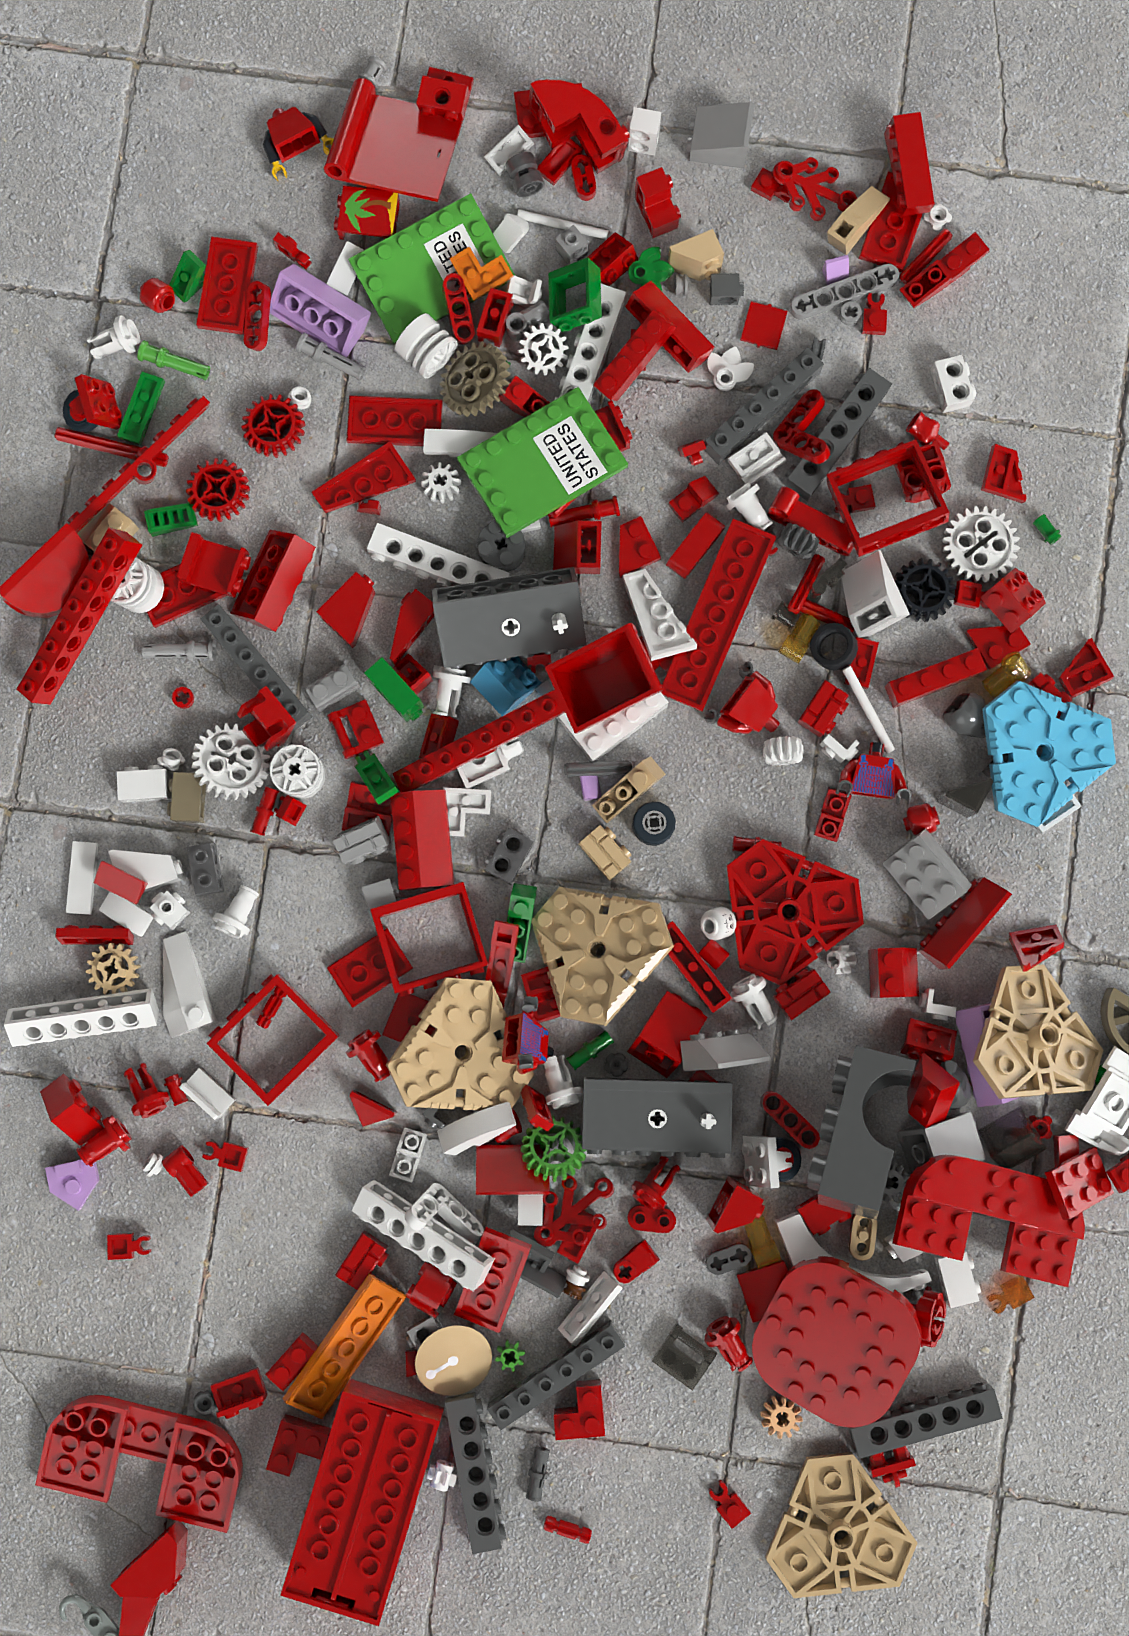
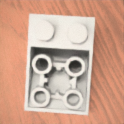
[841,550,910,638]

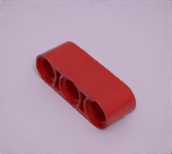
[442,273,475,345]
[666,512,726,579]
[760,1091,820,1149]

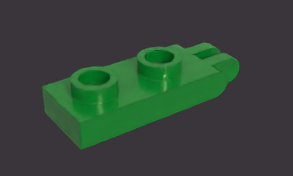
[354,750,399,805]

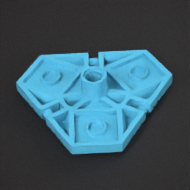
[982,681,1116,827]

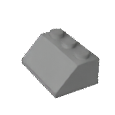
[680,1029,771,1071]

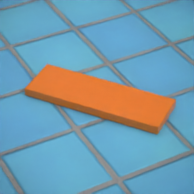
[282,1274,406,1419]

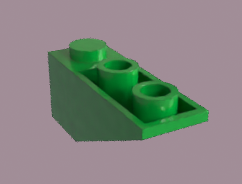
[507,883,537,963]

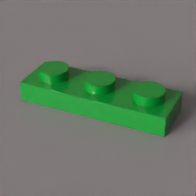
[117,371,165,446]

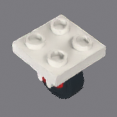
[742,1135,802,1189]

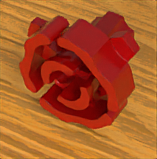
[911,1286,946,1348]

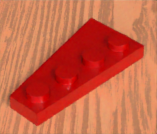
[312,441,416,513]

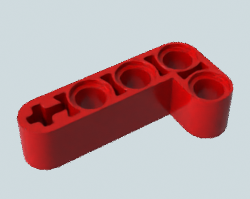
[767,486,860,556]

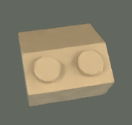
[668,229,724,281]
[77,503,139,552]

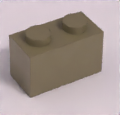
[167,772,206,823]

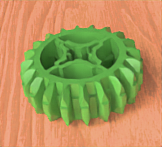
[521,1115,587,1182]

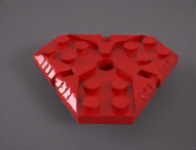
[726,838,864,985]

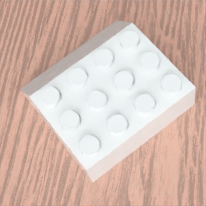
[535,633,669,762]

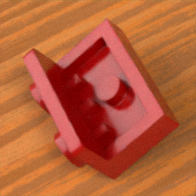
[210,1367,268,1419]

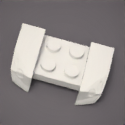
[1064,1046,1129,1156]

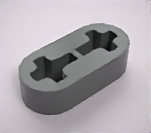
[706,1243,751,1275]

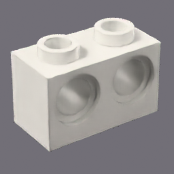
[626,107,662,156]
[930,355,976,413]

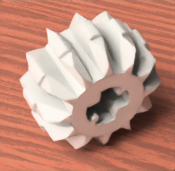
[421,462,461,504]
[763,736,804,766]

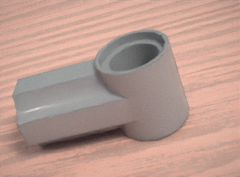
[506,300,549,341]

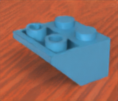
[470,656,542,716]

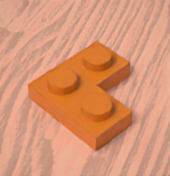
[450,246,514,301]

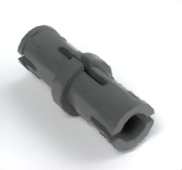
[526,1446,550,1502]

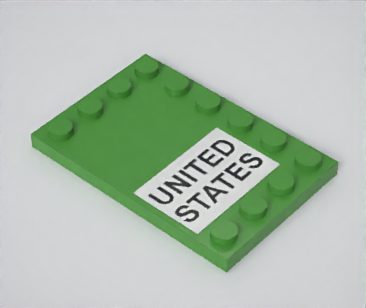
[348,193,515,344]
[457,387,628,538]

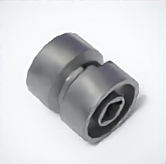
[505,152,545,198]

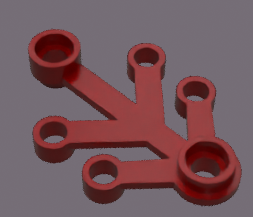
[772,157,857,221]
[534,1176,615,1247]

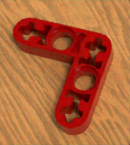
[773,389,830,464]

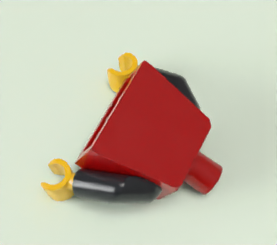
[263,107,334,181]

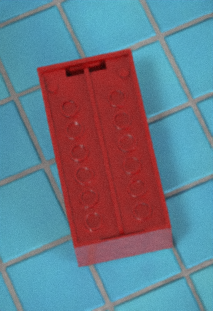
[280,1379,444,1627]

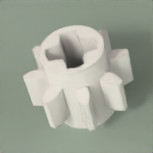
[827,945,857,974]
[426,1460,458,1491]

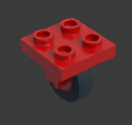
[63,374,122,432]

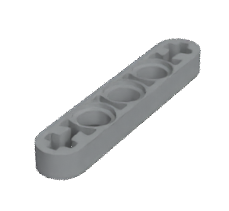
[790,264,899,320]

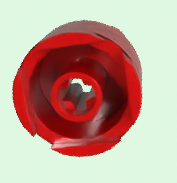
[406,1262,457,1318]

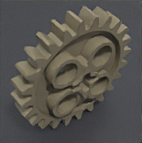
[439,342,511,417]

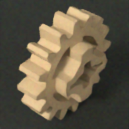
[86,943,141,995]

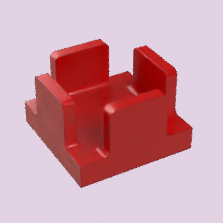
[237,686,297,751]

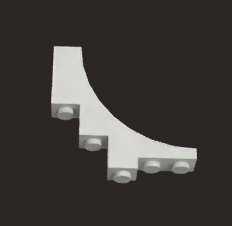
[774,1211,932,1296]

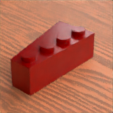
[884,112,935,216]

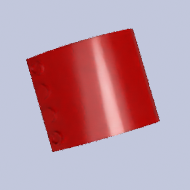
[528,79,630,174]

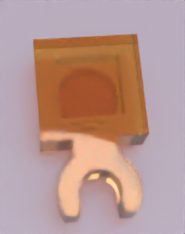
[987,1275,1035,1314]

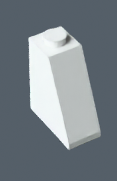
[108,850,184,893]

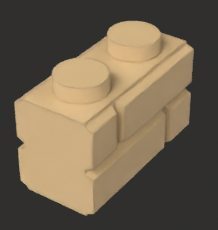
[578,825,632,881]

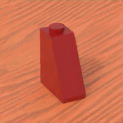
[316,572,375,649]

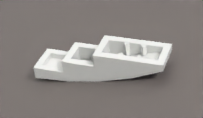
[423,429,498,457]

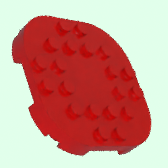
[752,1256,922,1427]

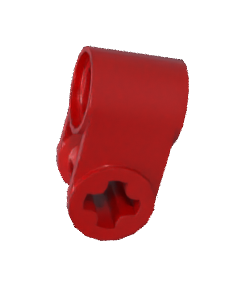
[613,1239,660,1284]

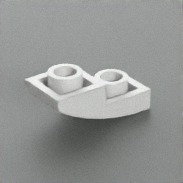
[327,241,364,296]
[99,892,153,937]
[389,1127,427,1184]
[518,1194,543,1226]

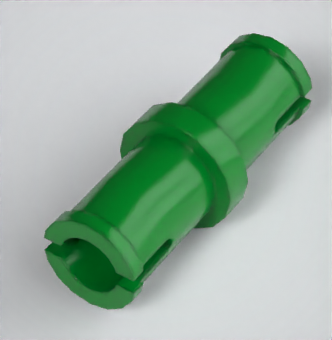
[566,1030,614,1071]

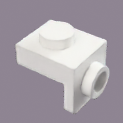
[505,275,543,308]
[819,734,859,763]
[919,988,957,1021]

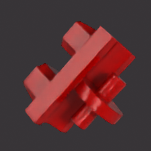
[867,1446,916,1488]

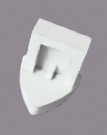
[493,213,529,253]

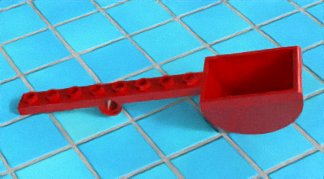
[0,396,210,618]
[392,623,664,792]

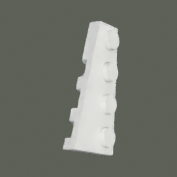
[622,569,697,661]

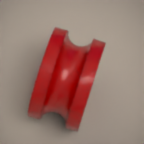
[172,687,195,709]

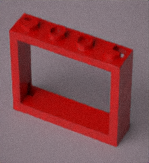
[826,439,950,557]
[370,882,488,997]
[206,974,340,1106]

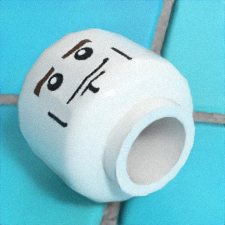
[701,907,736,940]

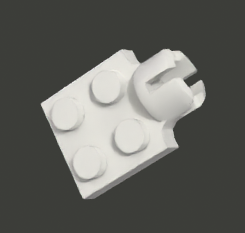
[457,737,524,789]

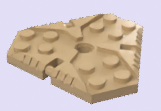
[532,887,674,1026]
[973,964,1103,1099]
[386,977,534,1111]
[765,1452,917,1598]

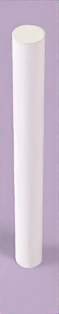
[517,209,609,240]
[842,666,895,754]

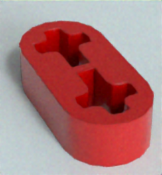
[571,155,596,201]

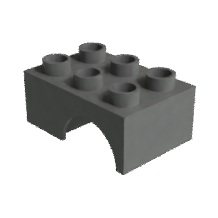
[807,1045,916,1220]

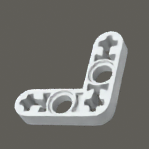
[404,1183,484,1243]

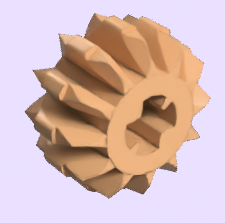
[760,1395,803,1439]

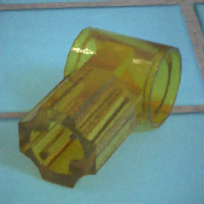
[778,613,821,664]
[981,652,1032,698]
[744,1215,781,1269]

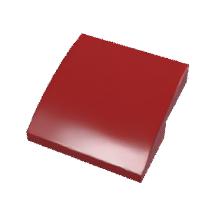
[341,781,399,836]
[521,962,565,1023]
[736,1260,788,1323]

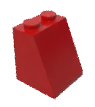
[868,947,919,998]
[627,991,708,1078]

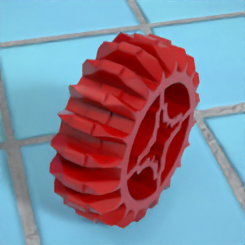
[241,394,306,458]
[186,458,250,522]

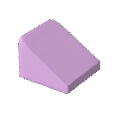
[822,255,849,285]
[580,776,601,801]

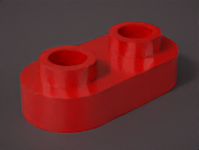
[627,1205,676,1233]

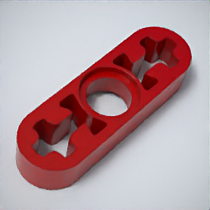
[243,281,271,351]

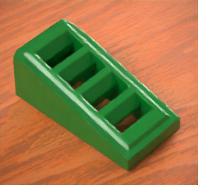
[144,503,198,537]

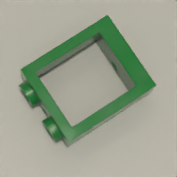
[548,257,602,332]
[364,657,424,722]

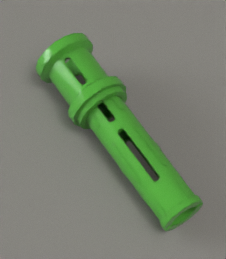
[137,340,210,381]

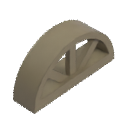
[1100,987,1129,1054]

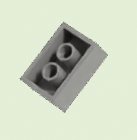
[882,829,972,920]

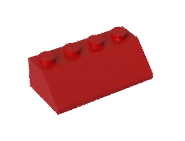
[230,529,316,632]
[391,790,454,890]
[918,877,1012,970]
[706,1176,765,1233]

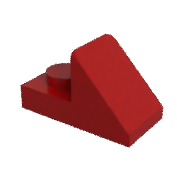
[668,476,720,523]

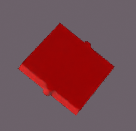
[740,301,788,350]

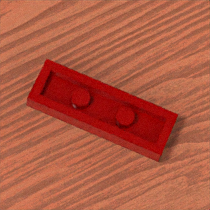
[55,925,134,945]

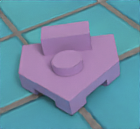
[45,1159,99,1211]

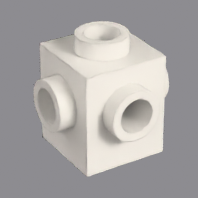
[150,891,191,929]

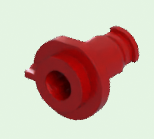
[346,1029,391,1082]
[123,1063,170,1118]
[76,1115,132,1167]
[631,1156,681,1211]
[704,1316,753,1372]

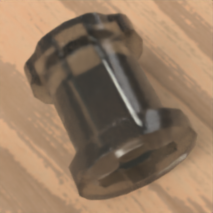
[771,601,802,631]

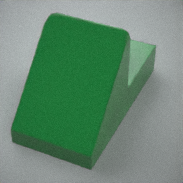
[169,250,206,303]

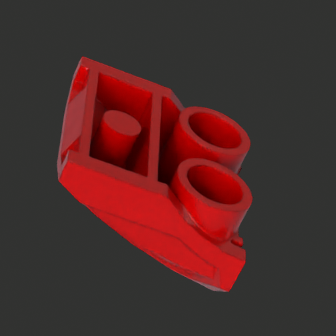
[894,440,951,503]

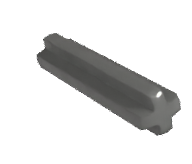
[564,760,632,777]

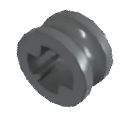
[811,337,826,360]

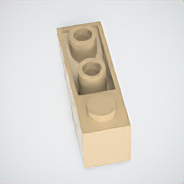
[827,186,890,255]
[592,756,666,823]

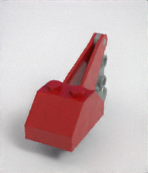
[59,1521,188,1636]

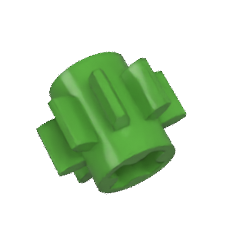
[495,1339,526,1372]

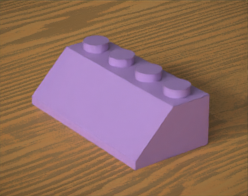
[270,264,371,357]
[956,1003,1020,1107]

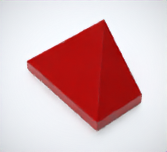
[349,1090,397,1127]

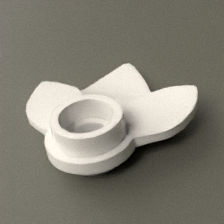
[707,347,754,391]

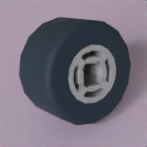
[632,801,676,846]

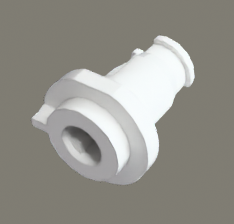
[87,315,140,359]
[726,482,773,530]
[432,665,471,718]
[212,885,259,939]
[730,975,778,1029]
[542,1055,583,1109]

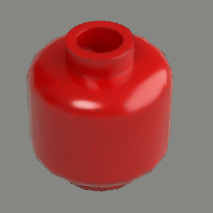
[140,278,175,313]
[903,803,940,836]

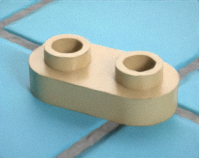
[849,1214,877,1261]

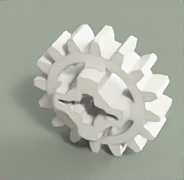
[517,323,569,376]

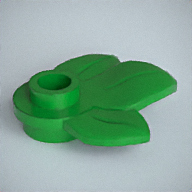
[628,247,674,291]

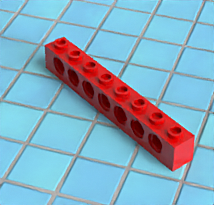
[16,528,142,705]

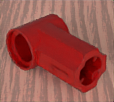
[161,1145,209,1197]

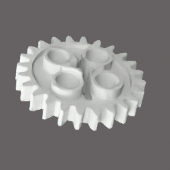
[941,506,1020,583]
[191,723,270,800]

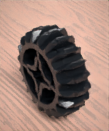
[895,558,956,623]

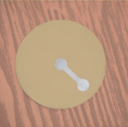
[415,1325,492,1396]

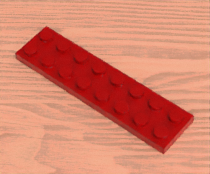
[661,518,777,712]

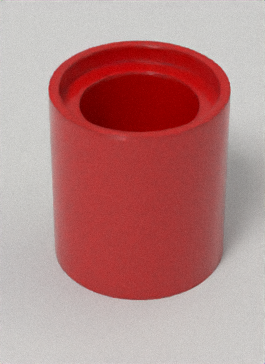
[698,940,730,970]

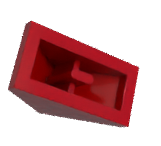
[392,653,433,695]

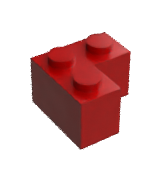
[635,167,681,238]
[40,1073,104,1146]
[554,1379,605,1440]
[266,1414,331,1477]

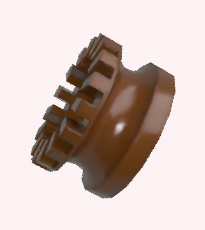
[562,1280,587,1300]

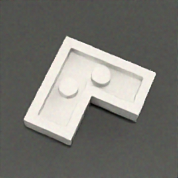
[443,787,492,837]

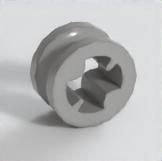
[675,274,688,296]
[839,302,862,326]

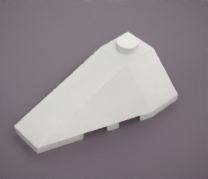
[163,931,217,1038]

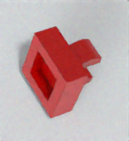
[677,439,706,466]
[527,652,551,673]
[274,795,307,826]

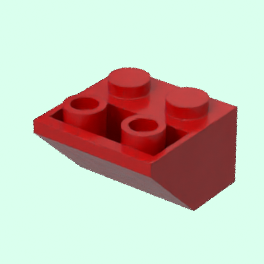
[553,521,602,574]

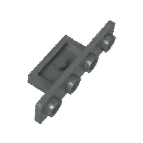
[475,1229,567,1298]

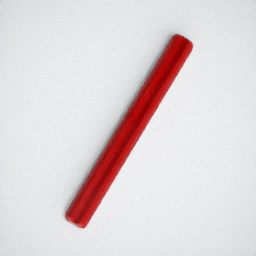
[55,427,169,467]

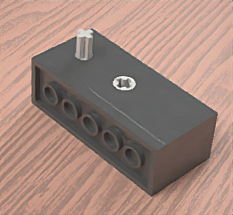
[432,567,587,669]
[582,1077,733,1158]

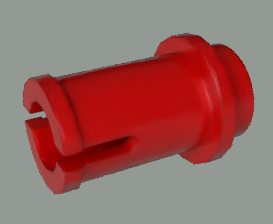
[163,1073,188,1106]

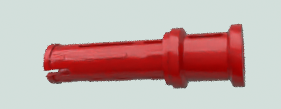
[548,495,620,527]

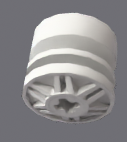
[395,313,458,378]
[111,558,164,613]
[270,745,326,799]

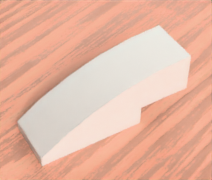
[437,1102,516,1156]

